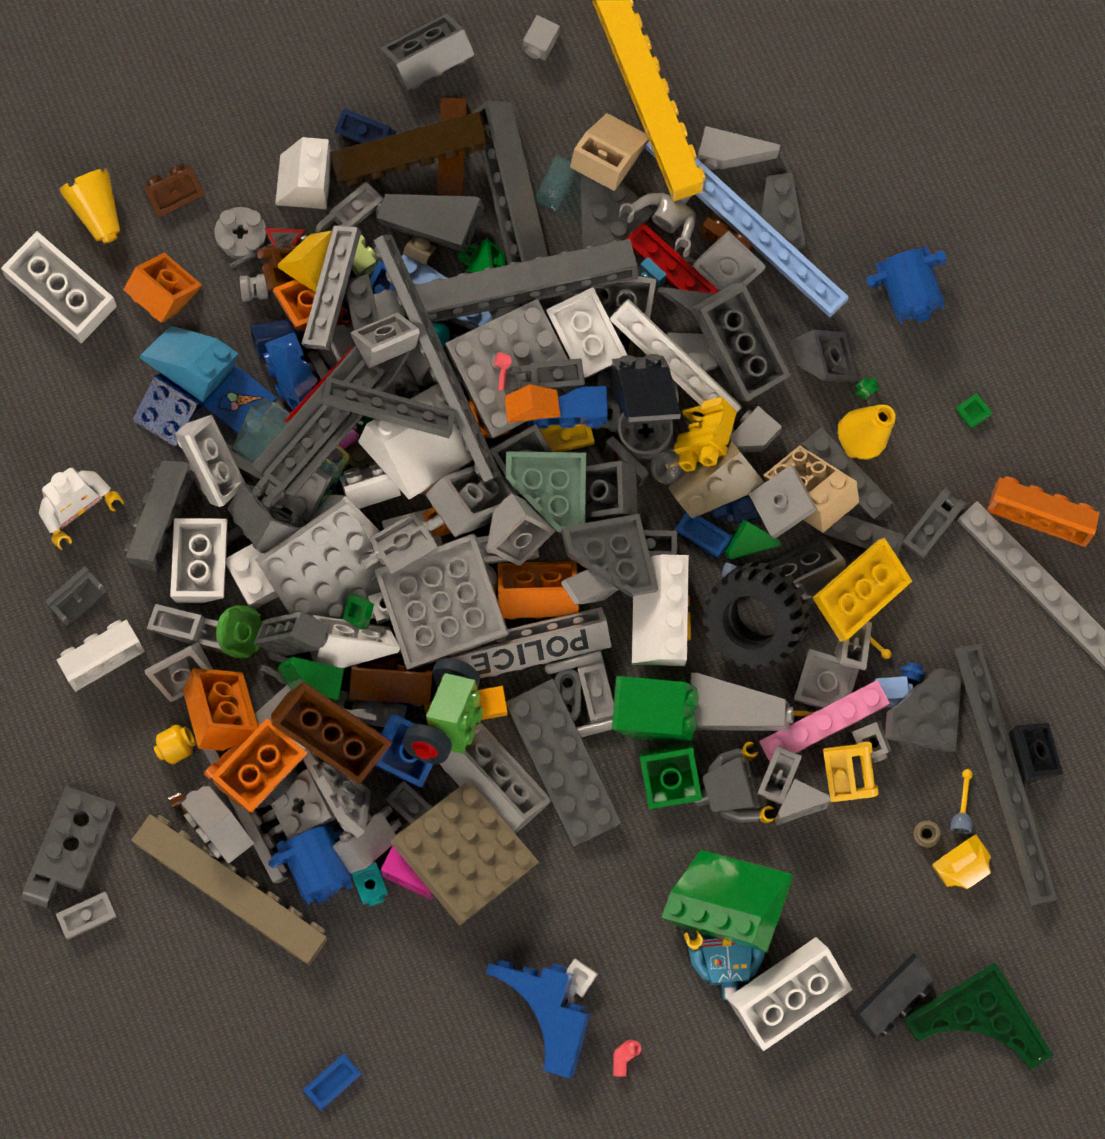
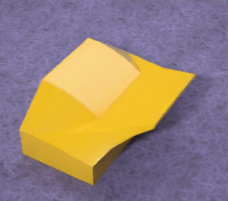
[931,835,991,889]

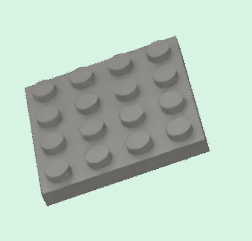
[444,299,581,439]
[255,499,385,619]
[374,534,509,671]

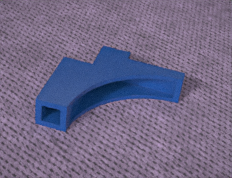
[486,959,591,1078]

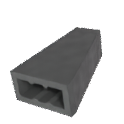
[376,194,485,253]

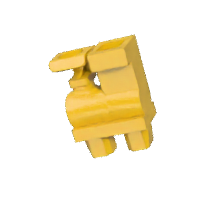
[674,397,737,472]

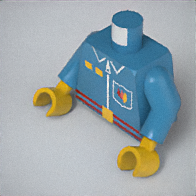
[684,930,765,1000]

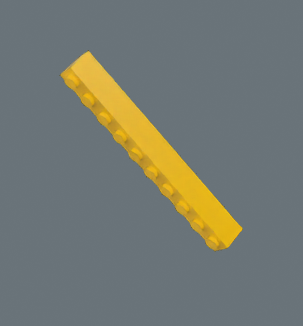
[592,0,706,202]

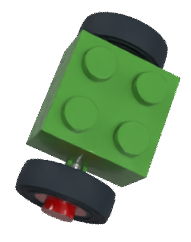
[402,658,483,764]

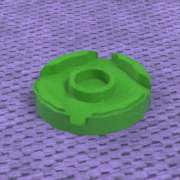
[216,605,263,658]

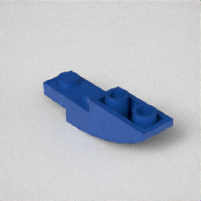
[271,340,318,411]

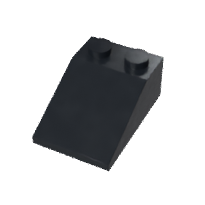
[611,354,681,422]

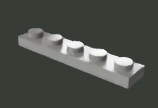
[302,226,361,350]

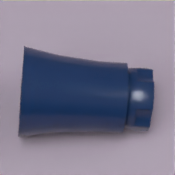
[250,319,305,360]

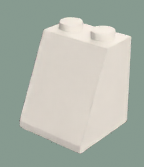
[275,137,332,209]

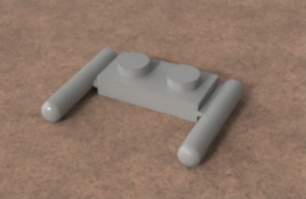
[545,650,614,737]

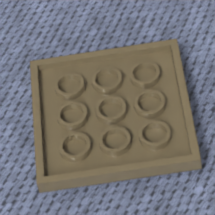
[390,780,539,926]

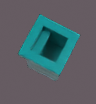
[351,862,388,907]

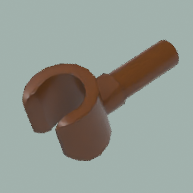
[169,793,187,814]

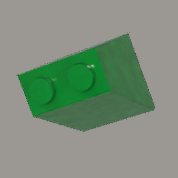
[612,676,699,740]

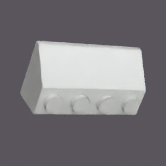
[632,554,688,666]

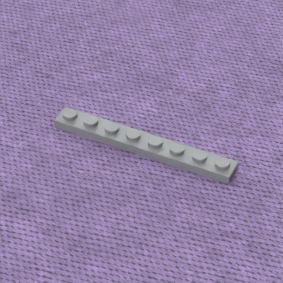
[957,501,1105,670]

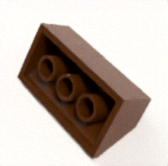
[271,682,392,784]

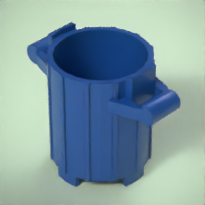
[866,245,947,325]
[268,823,353,905]

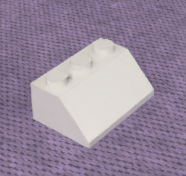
[175,415,246,507]
[170,518,228,603]
[57,620,145,692]

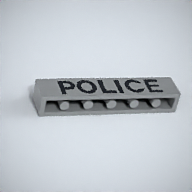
[449,607,611,678]

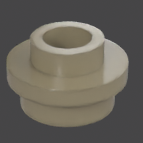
[913,820,941,848]

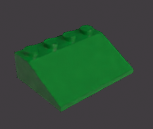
[661,850,794,952]

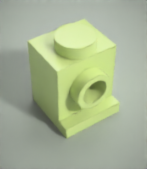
[351,235,378,279]

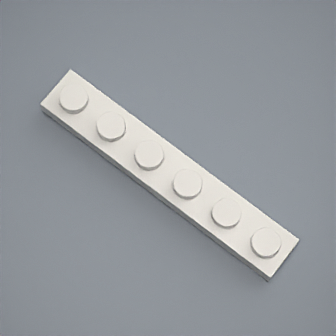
[610,299,741,413]

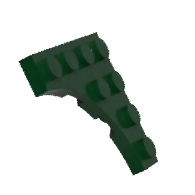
[903,963,1054,1071]

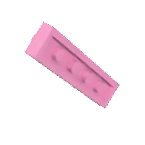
[759,680,891,762]

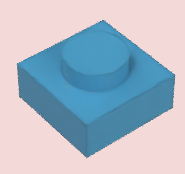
[640,257,666,289]

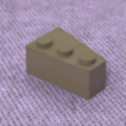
[668,439,765,518]

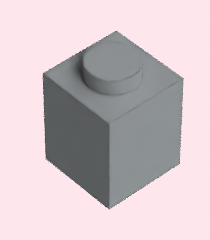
[523,15,560,61]

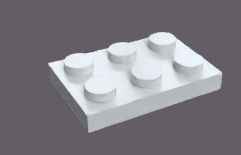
[546,287,627,380]

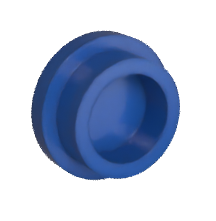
[900,662,927,683]

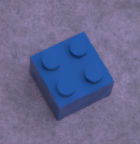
[375,715,433,788]

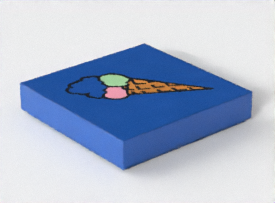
[203,366,277,439]

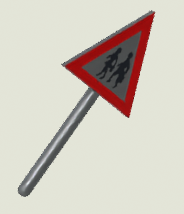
[229,228,306,268]

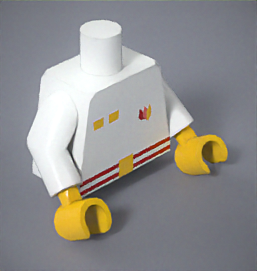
[39,467,124,550]

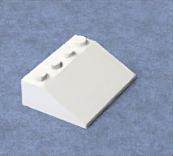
[358,383,474,499]

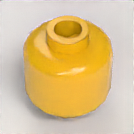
[154,725,196,764]

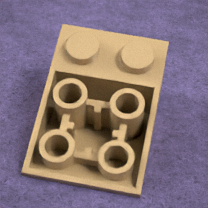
[570,113,649,191]
[763,445,859,533]

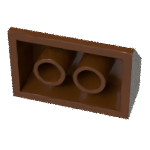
[349,652,432,706]

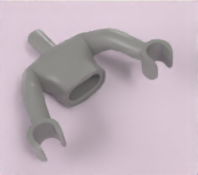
[619,193,696,257]

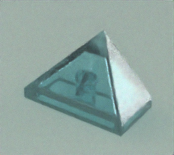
[534,155,577,211]

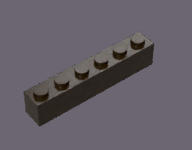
[330,112,490,187]

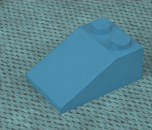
[140,326,239,402]

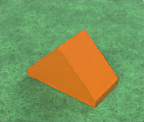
[504,384,560,423]

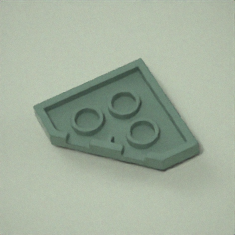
[506,452,586,533]

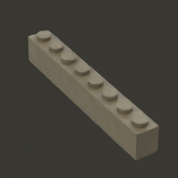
[131,814,328,966]

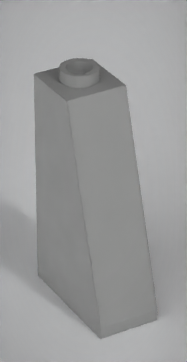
[691,673,794,731]

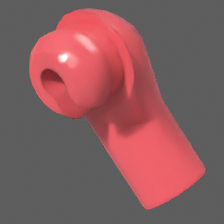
[613,1040,642,1077]

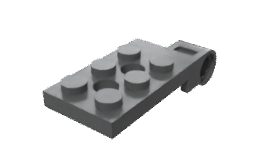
[22,786,117,909]

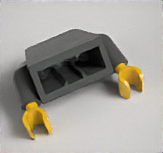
[695,742,775,823]

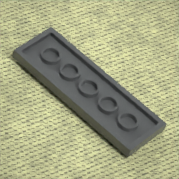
[506,679,623,847]

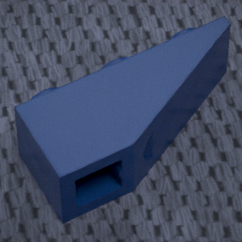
[528,386,607,429]

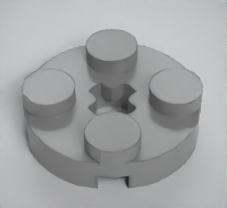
[215,207,267,259]

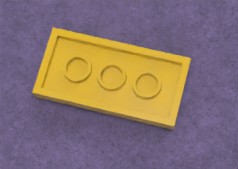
[813,538,912,642]

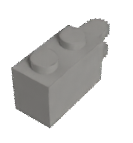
[333,805,402,873]

